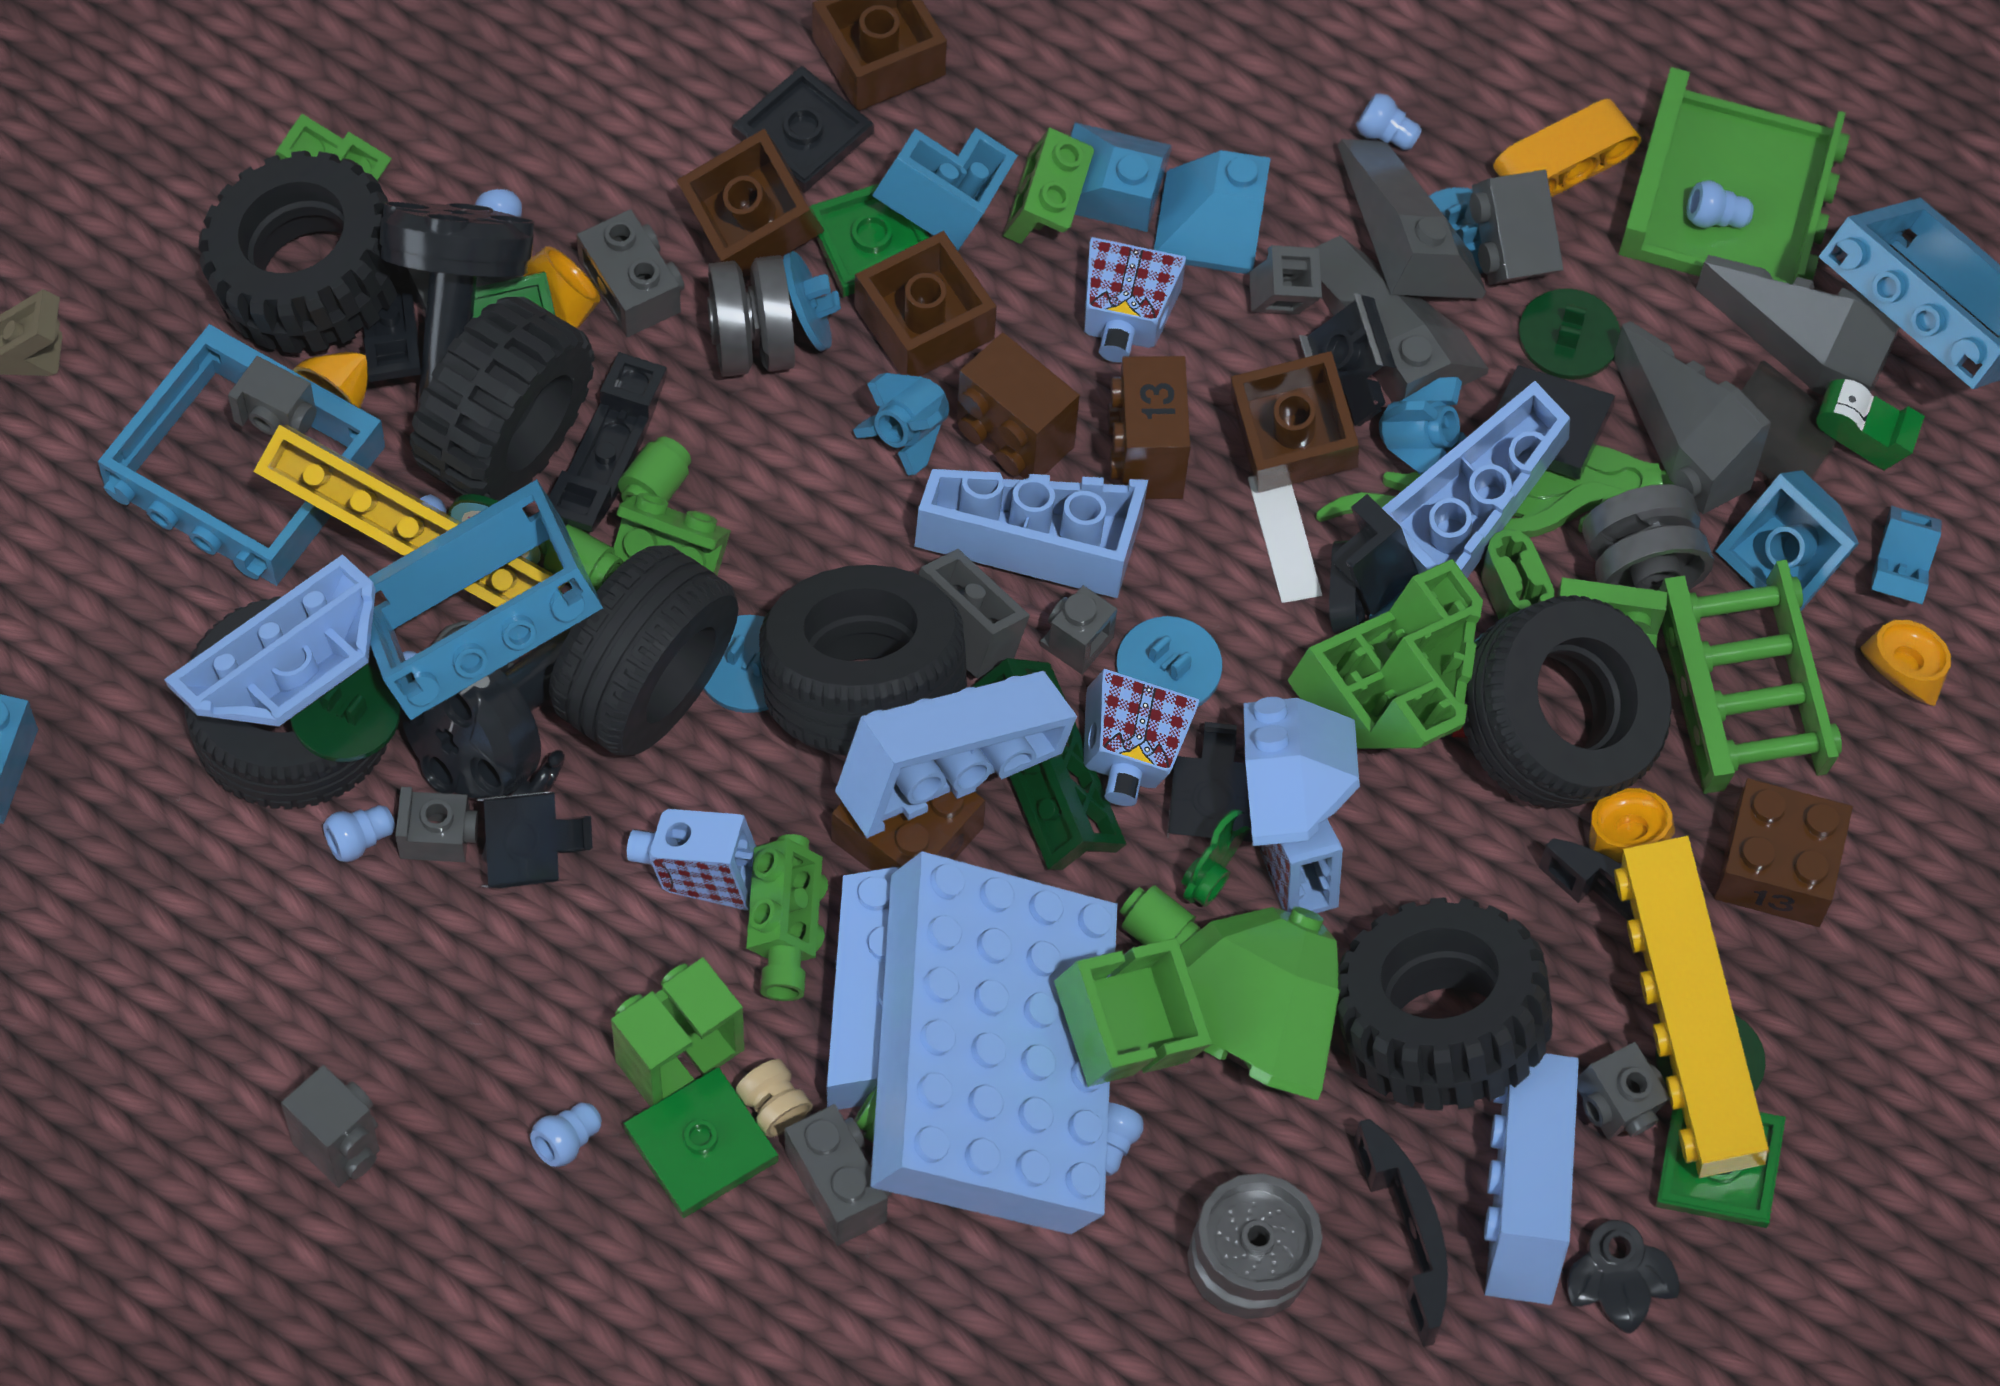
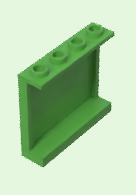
[1618,67,1850,284]

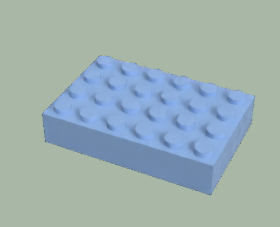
[871,851,1117,1234]

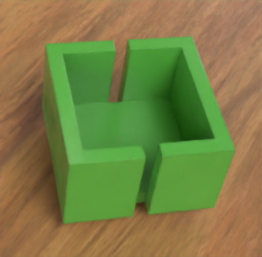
[1054,938,1212,1087]
[611,957,744,1107]

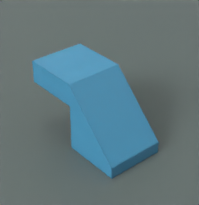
[1871,506,1942,604]

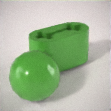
[1474,529,1555,644]

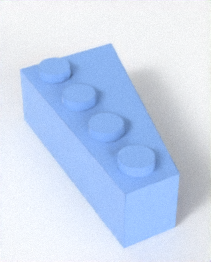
[1382,381,1570,578]
[914,469,1148,598]
[835,671,1077,838]
[827,867,898,1110]
[1484,1053,1579,1305]

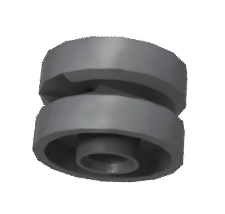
[707,255,795,377]
[1582,484,1714,590]
[1187,1174,1323,1319]

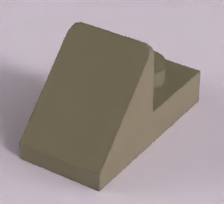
[0,289,63,376]

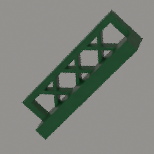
[973,658,1127,870]

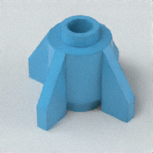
[853,373,949,476]
[1379,377,1467,475]

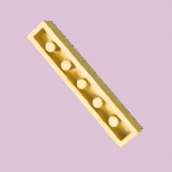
[253,425,566,608]
[1614,836,1769,1178]

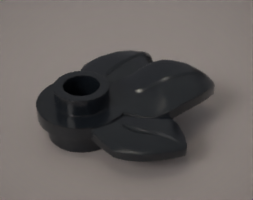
[1567,1220,1680,1334]

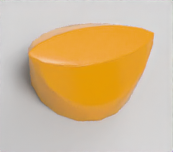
[524,246,601,329]
[293,352,368,408]
[1861,620,1951,706]
[1589,788,1675,863]

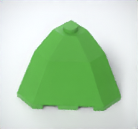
[1287,559,1483,749]
[1180,906,1340,1101]

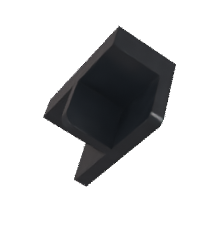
[1332,494,1418,615]

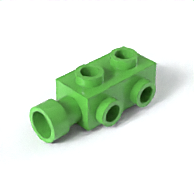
[746,834,828,1001]

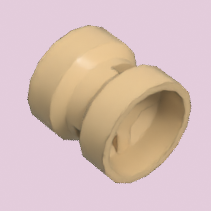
[736,1059,813,1137]

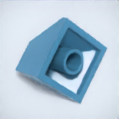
[1071,122,1172,232]
[1154,150,1271,274]
[1716,470,1859,611]

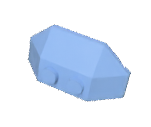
[164,554,376,726]
[1244,697,1360,846]

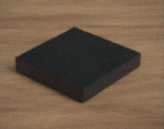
[732,65,874,193]
[1494,365,1615,480]

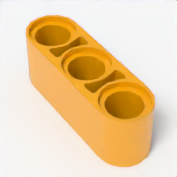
[1493,99,1641,197]

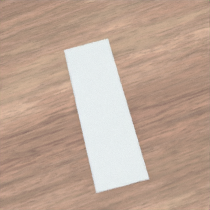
[1248,476,1323,603]

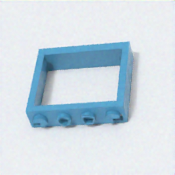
[1819,197,2000,390]
[97,324,386,586]
[368,479,603,720]

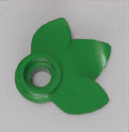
[1181,809,1251,907]

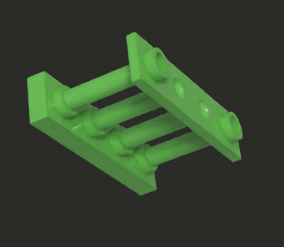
[1658,560,1842,794]

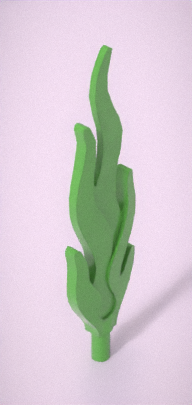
[1316,445,1674,537]

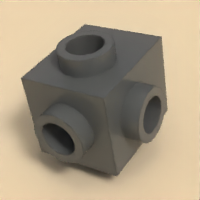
[1577,1042,1670,1140]

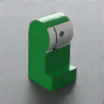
[1816,379,1925,471]

